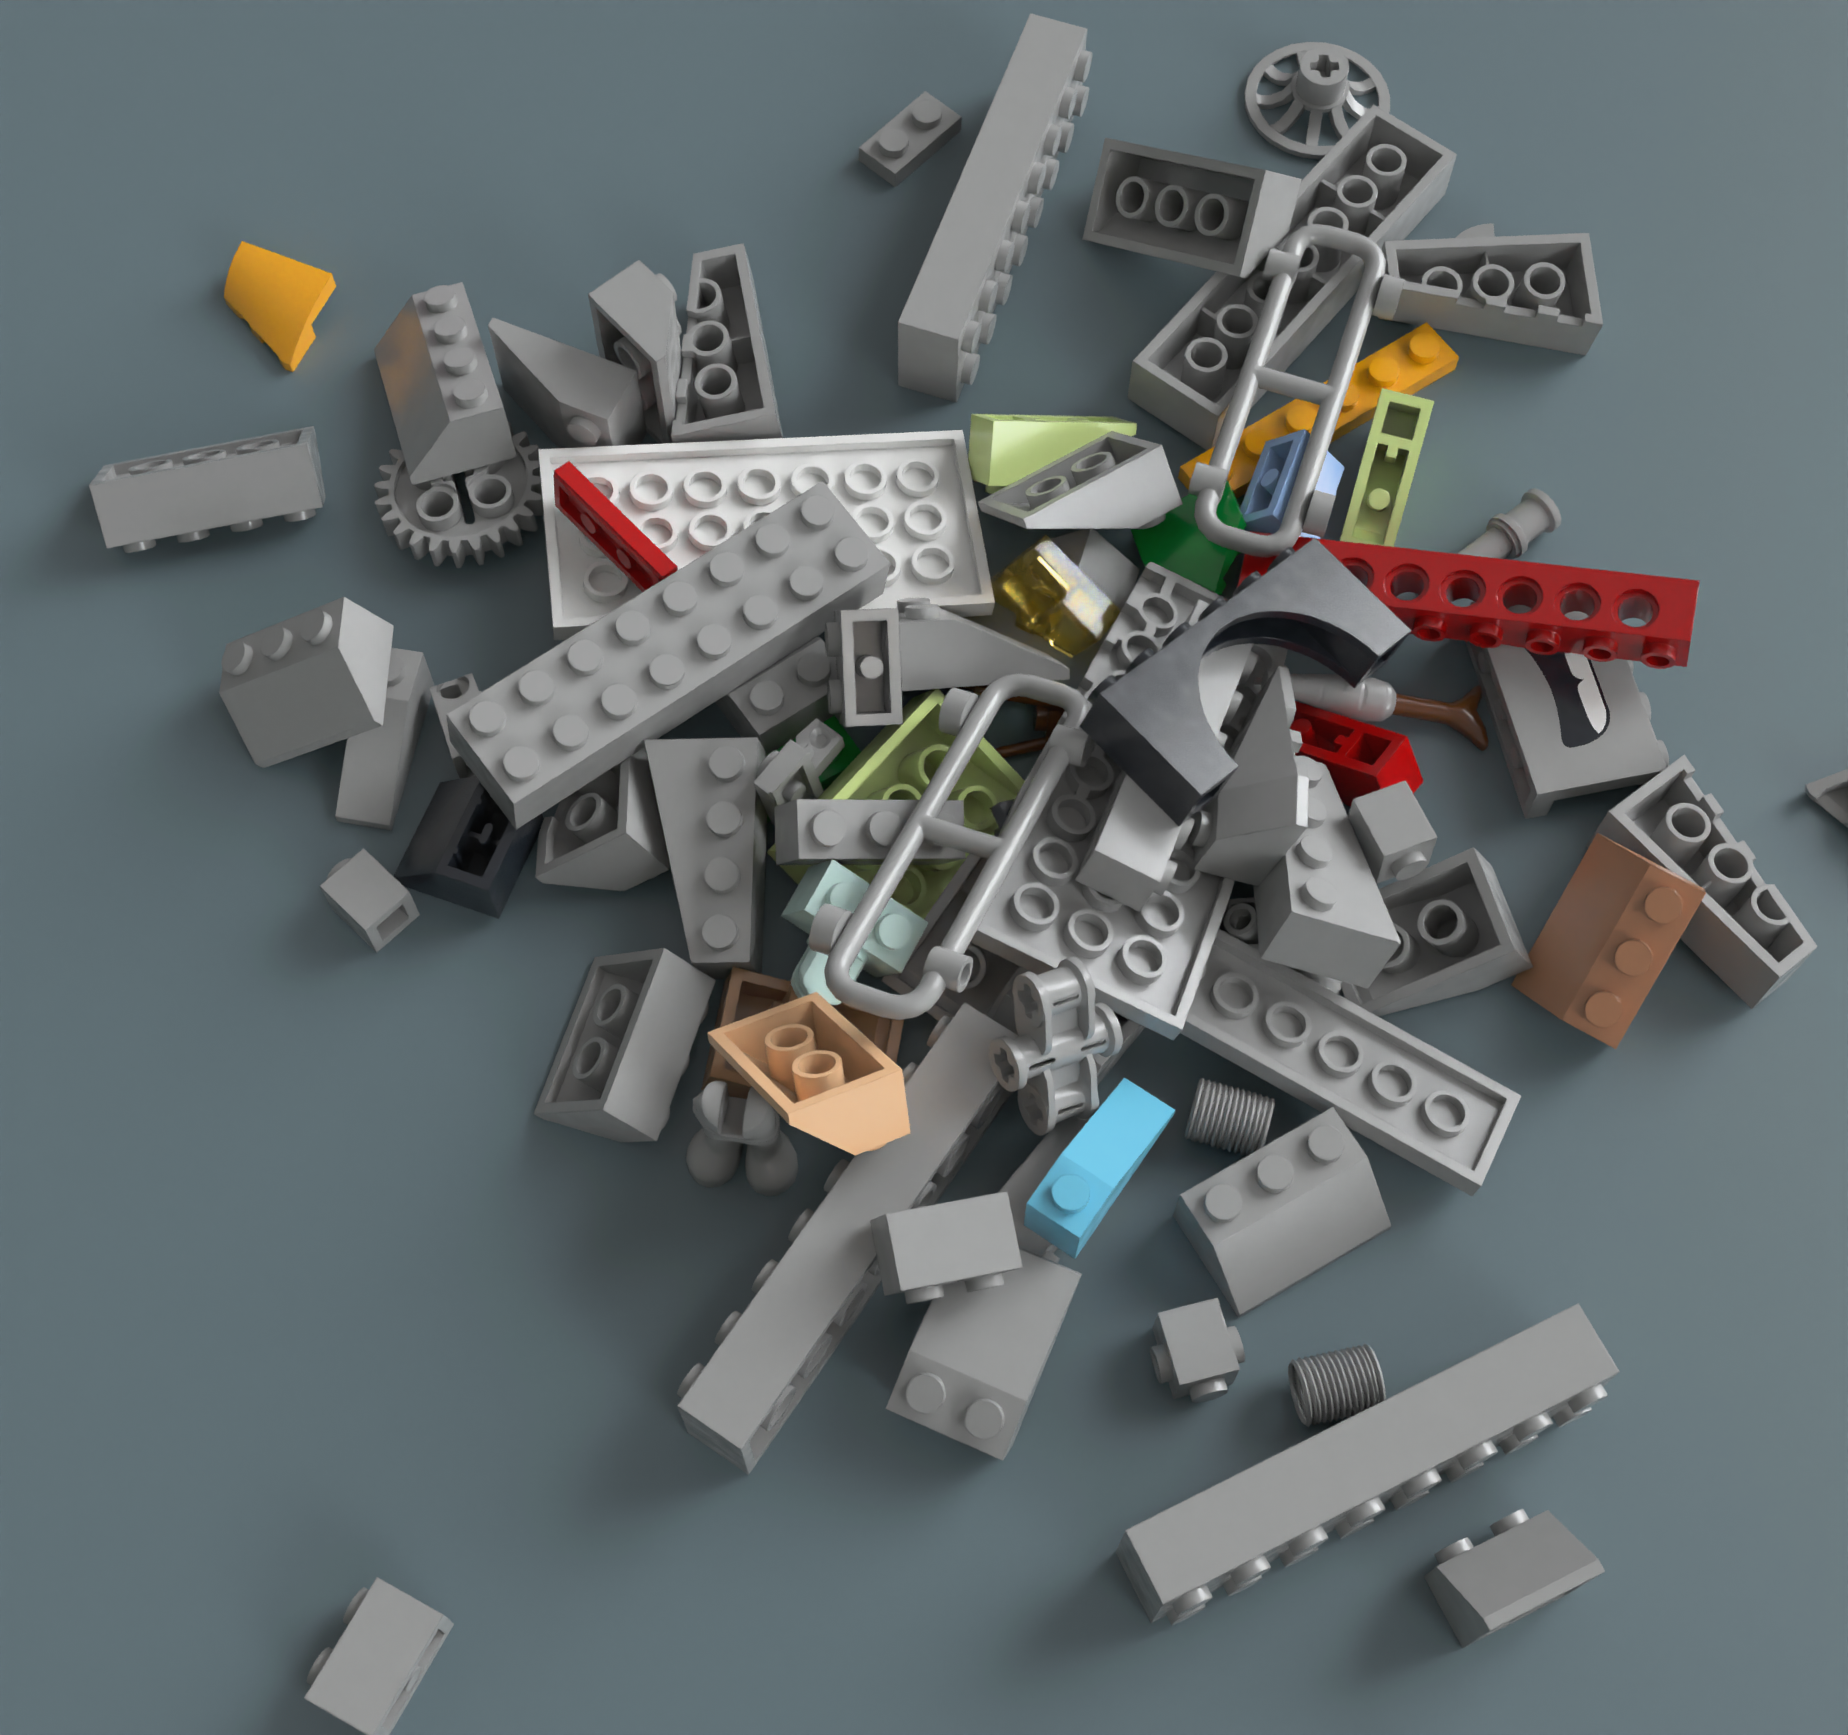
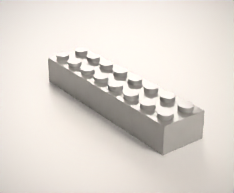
[898,13,1092,403]
[1128,104,1457,450]
[446,481,890,830]
[677,1002,1019,1475]
[1115,1303,1620,1625]

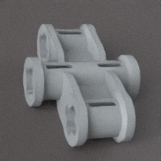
[989,956,1123,1136]

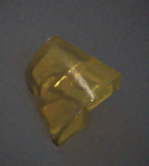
[991,535,1121,658]

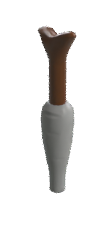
[1261,670,1489,751]

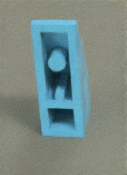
[1024,1077,1175,1259]

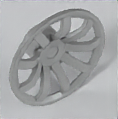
[1244,42,1390,160]

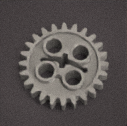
[374,421,543,568]

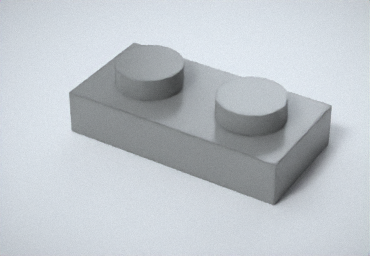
[859,91,962,187]

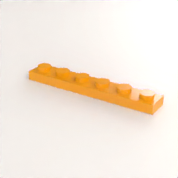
[1178,322,1459,499]

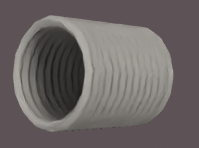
[1184,1078,1275,1156]
[1288,1343,1386,1427]

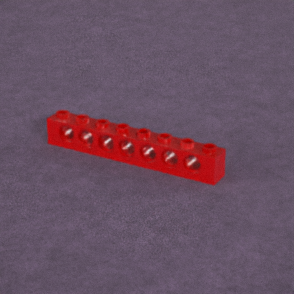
[1238,531,1700,669]

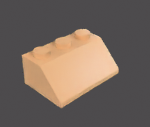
[707,992,911,1155]

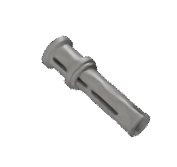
[1415,488,1561,597]

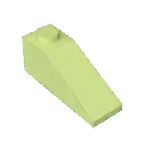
[1340,388,1434,547]
[968,414,1137,494]

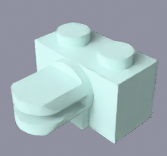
[781,859,929,1005]

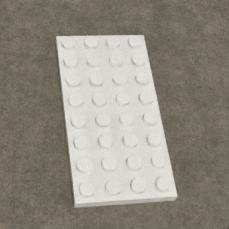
[538,430,995,640]

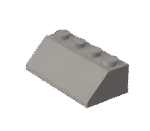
[1082,138,1302,278]
[374,282,517,485]
[89,426,326,553]

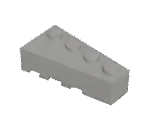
[1378,233,1603,355]
[671,243,783,443]
[644,737,767,979]
[1586,754,1818,1009]
[1253,755,1401,989]

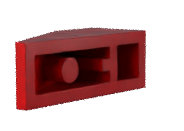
[1290,701,1423,807]

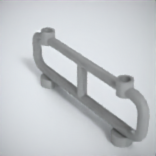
[1188,224,1405,558]
[809,673,1094,1020]

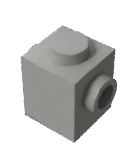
[1150,1298,1245,1403]

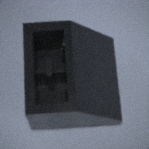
[394,776,544,919]

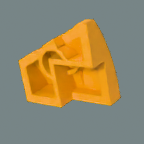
[224,241,336,372]

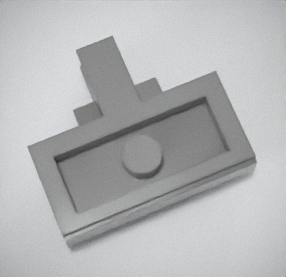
[753,718,845,826]

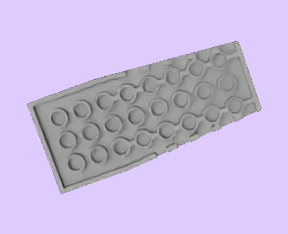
[971,562,1288,1041]

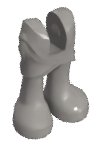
[686,1081,798,1196]

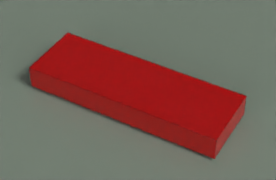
[553,461,678,592]

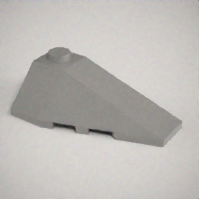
[1188,666,1309,886]
[535,747,670,891]

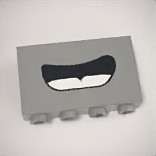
[1465,601,1669,819]

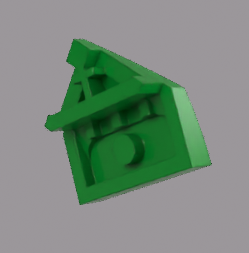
[1130,480,1247,595]

